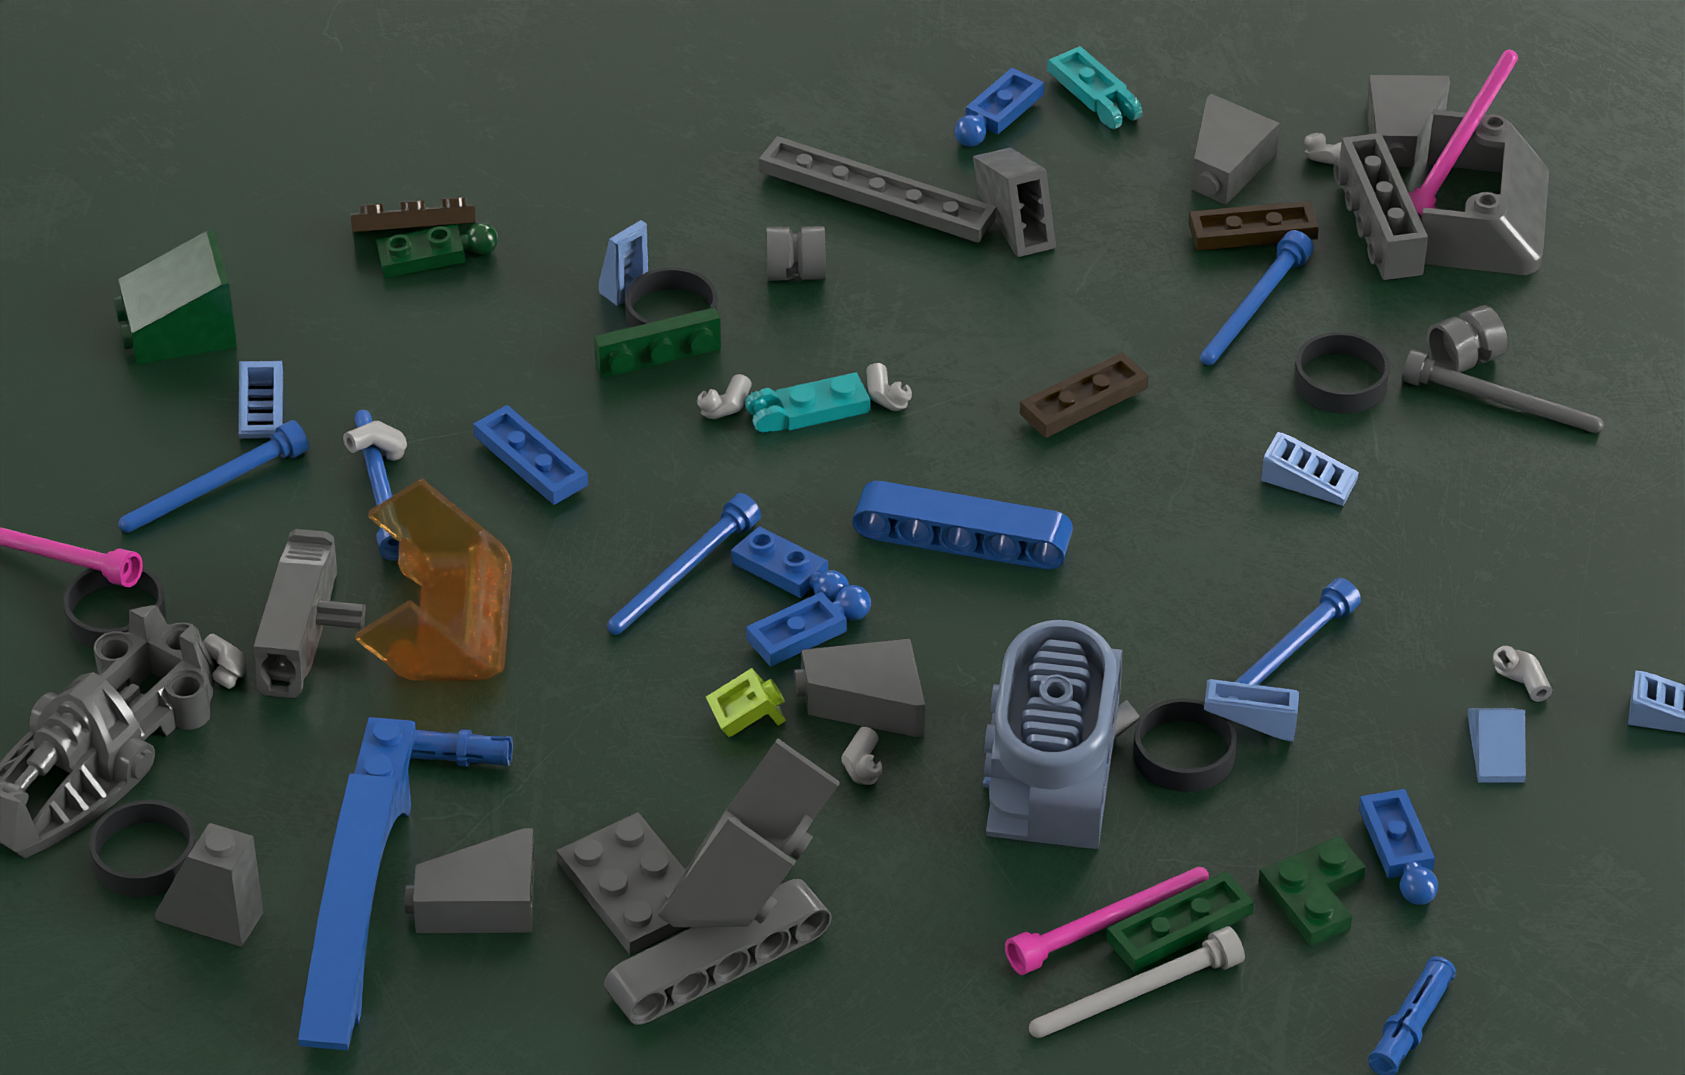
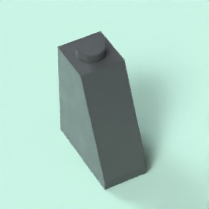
[1366,75,1450,167]
[1192,94,1280,204]
[973,147,1056,257]
[794,639,925,737]
[154,823,263,947]
[405,828,535,933]

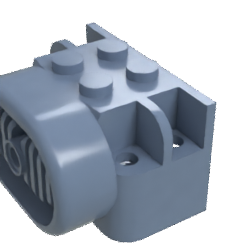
[984,620,1123,849]

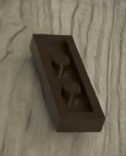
[351,197,476,232]
[1188,201,1319,250]
[1020,352,1149,438]

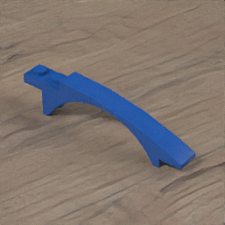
[298,717,416,1051]

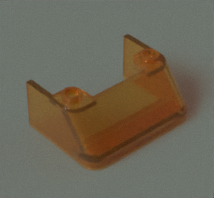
[355,478,512,681]

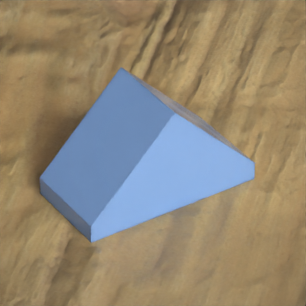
[1467,708,1526,783]

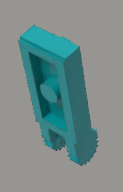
[1047,46,1143,129]
[744,372,870,433]

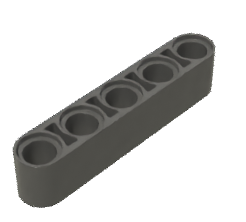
[604,879,832,1025]

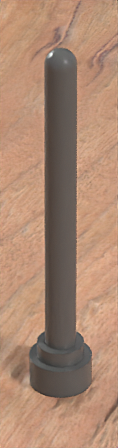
[1402,349,1604,433]

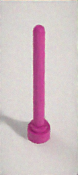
[1408,50,1518,221]
[0,527,143,587]
[1005,867,1209,975]

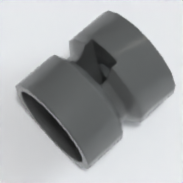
[766,226,826,281]
[1426,305,1508,373]

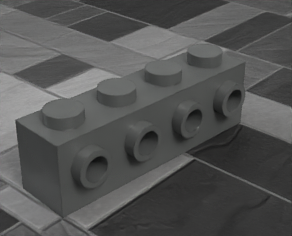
[1334,133,1428,280]

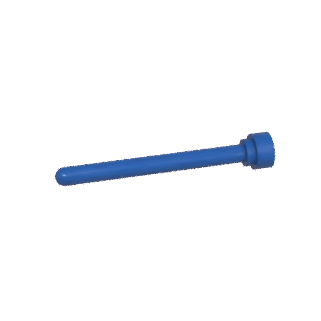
[1200,230,1314,366]
[354,410,414,561]
[118,420,309,533]
[607,493,761,635]
[1235,578,1361,685]

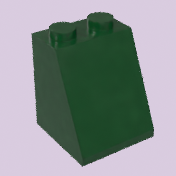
[113,230,237,365]

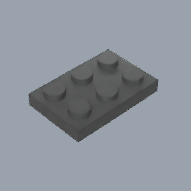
[556,812,688,955]

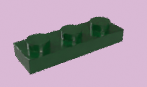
[594,307,721,379]
[1107,871,1254,972]

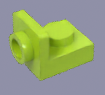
[706,668,786,738]

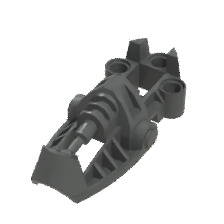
[0,605,215,858]

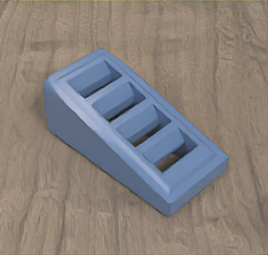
[599,220,648,306]
[239,361,283,438]
[1261,432,1359,506]
[1628,670,1685,733]
[1204,679,1299,742]

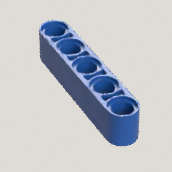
[852,481,1073,570]

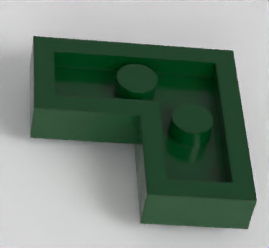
[1258,835,1366,946]

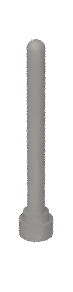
[1029,926,1245,1038]

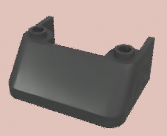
[1421,109,1549,275]
[658,738,840,927]

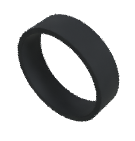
[625,267,718,328]
[1294,332,1390,414]
[63,567,166,649]
[1133,698,1237,792]
[89,800,196,897]

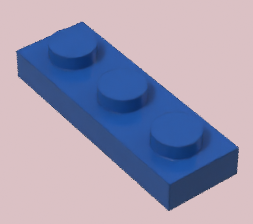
[473,405,588,505]

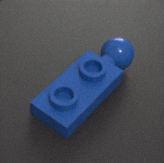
[954,68,1044,147]
[731,526,849,602]
[746,585,871,667]
[1359,789,1438,905]

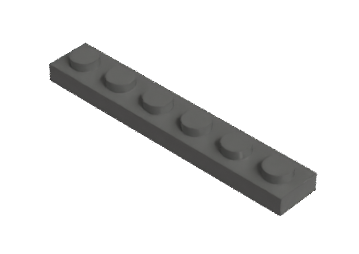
[759,136,997,243]

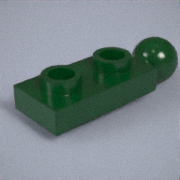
[376,222,498,279]

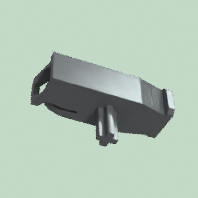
[253,529,366,699]

